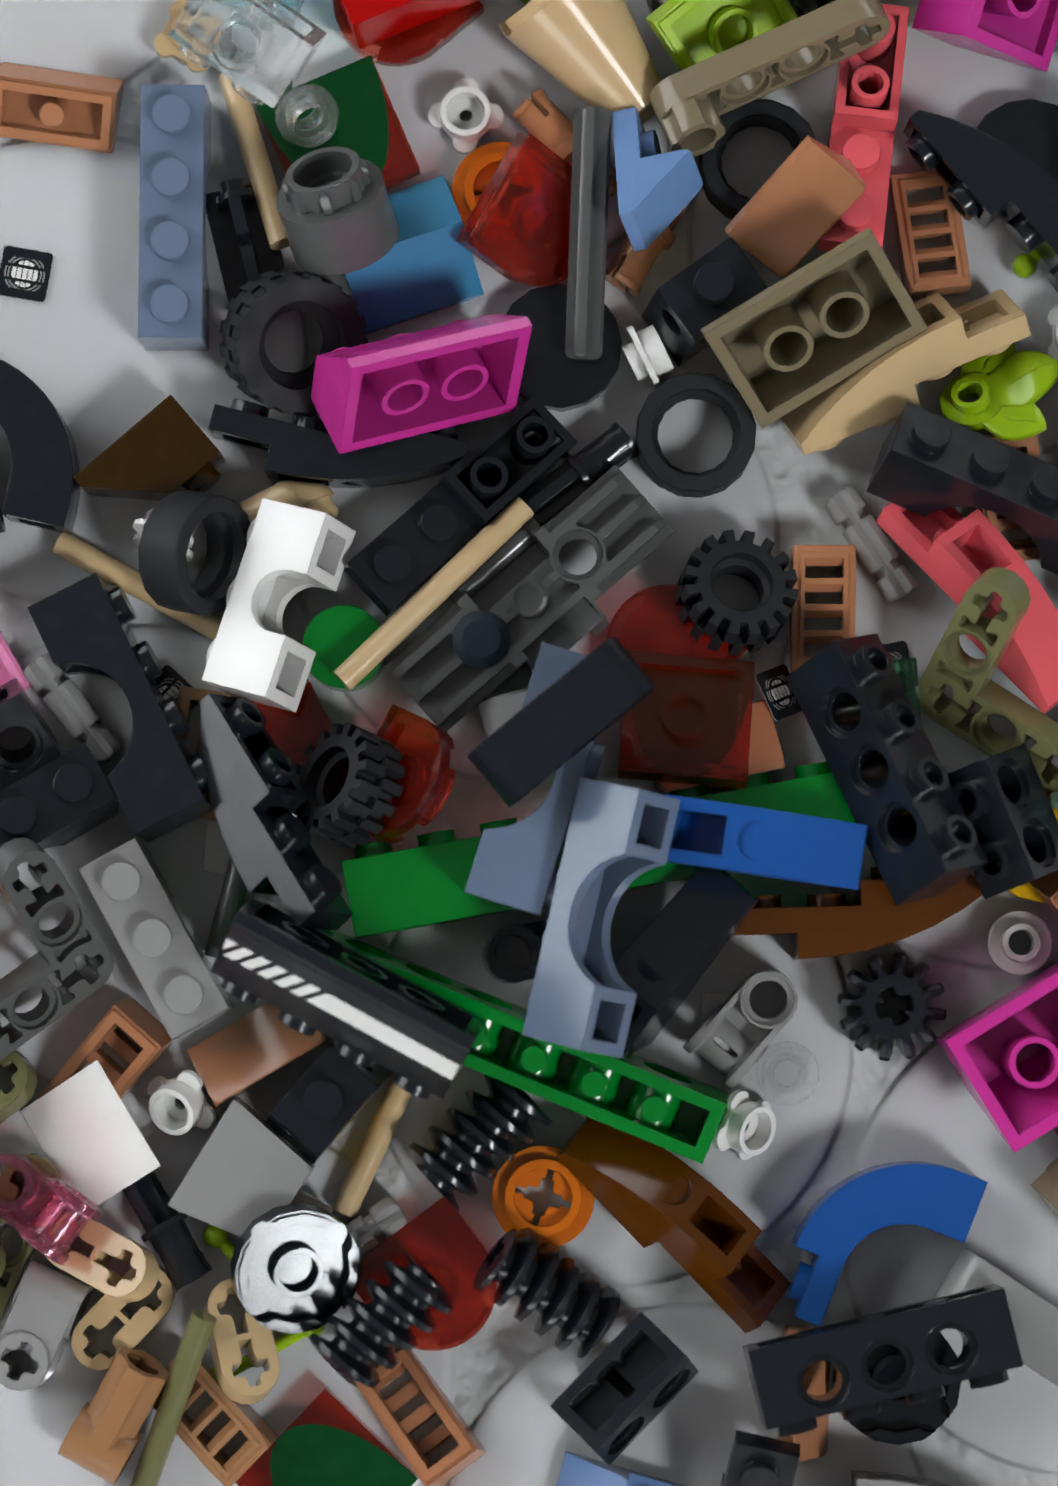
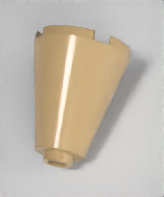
[498,0,661,125]

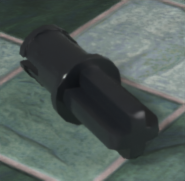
[521,422,639,526]
[122,1170,213,1290]

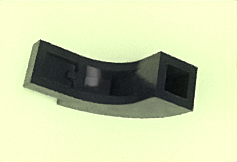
[0,360,81,534]

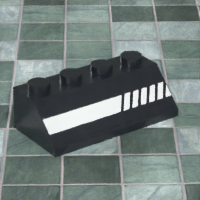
[211,895,485,1099]

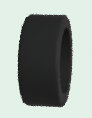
[699,99,816,220]
[635,373,756,498]
[138,490,250,616]

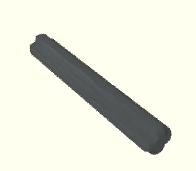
[565,106,612,360]

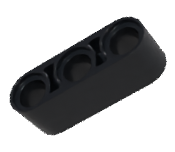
[467,636,657,808]

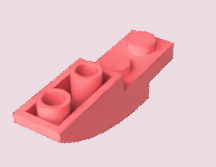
[817,3,910,251]
[876,503,1058,714]

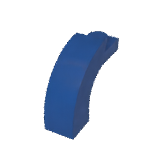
[786,1161,988,1326]

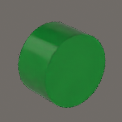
[302,605,387,692]

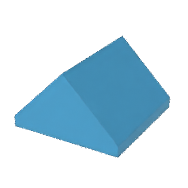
[344,175,484,335]

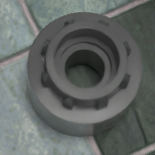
[276,146,399,276]

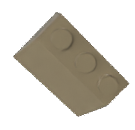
[700,227,928,428]

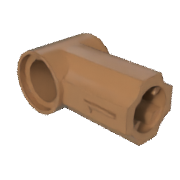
[58,1346,170,1485]

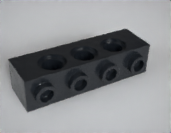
[786,634,988,906]
[742,1284,1024,1436]

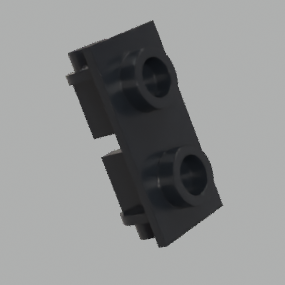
[206,178,285,303]

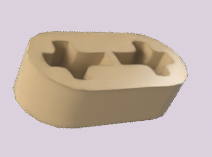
[43,1211,159,1303]
[71,1265,177,1371]
[204,1278,280,1404]

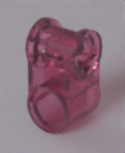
[0,1153,103,1266]

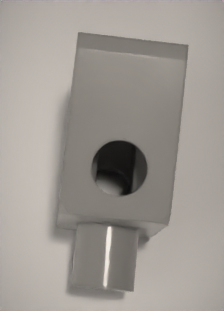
[168,1098,334,1236]

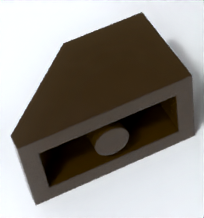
[73,394,225,501]

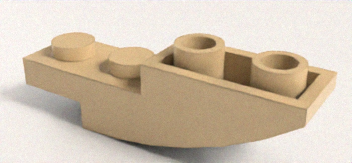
[780,289,1031,455]

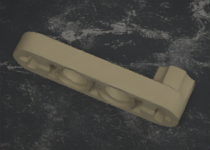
[650,0,890,157]

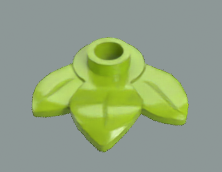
[940,343,1058,441]

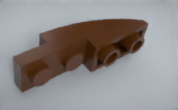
[733,867,983,960]
[556,1117,791,1333]

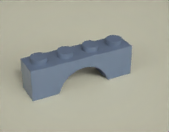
[138,84,211,351]
[464,642,606,917]
[522,777,681,1058]

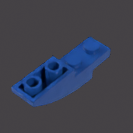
[663,794,868,891]

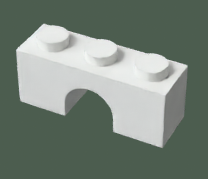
[202,498,356,713]

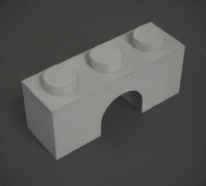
[78,838,235,1039]

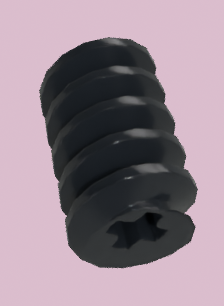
[408,1075,553,1211]
[472,1227,621,1358]
[309,1247,455,1388]

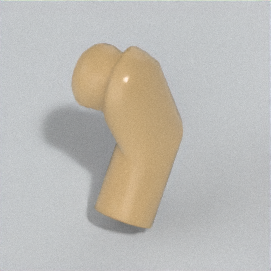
[240,480,339,524]

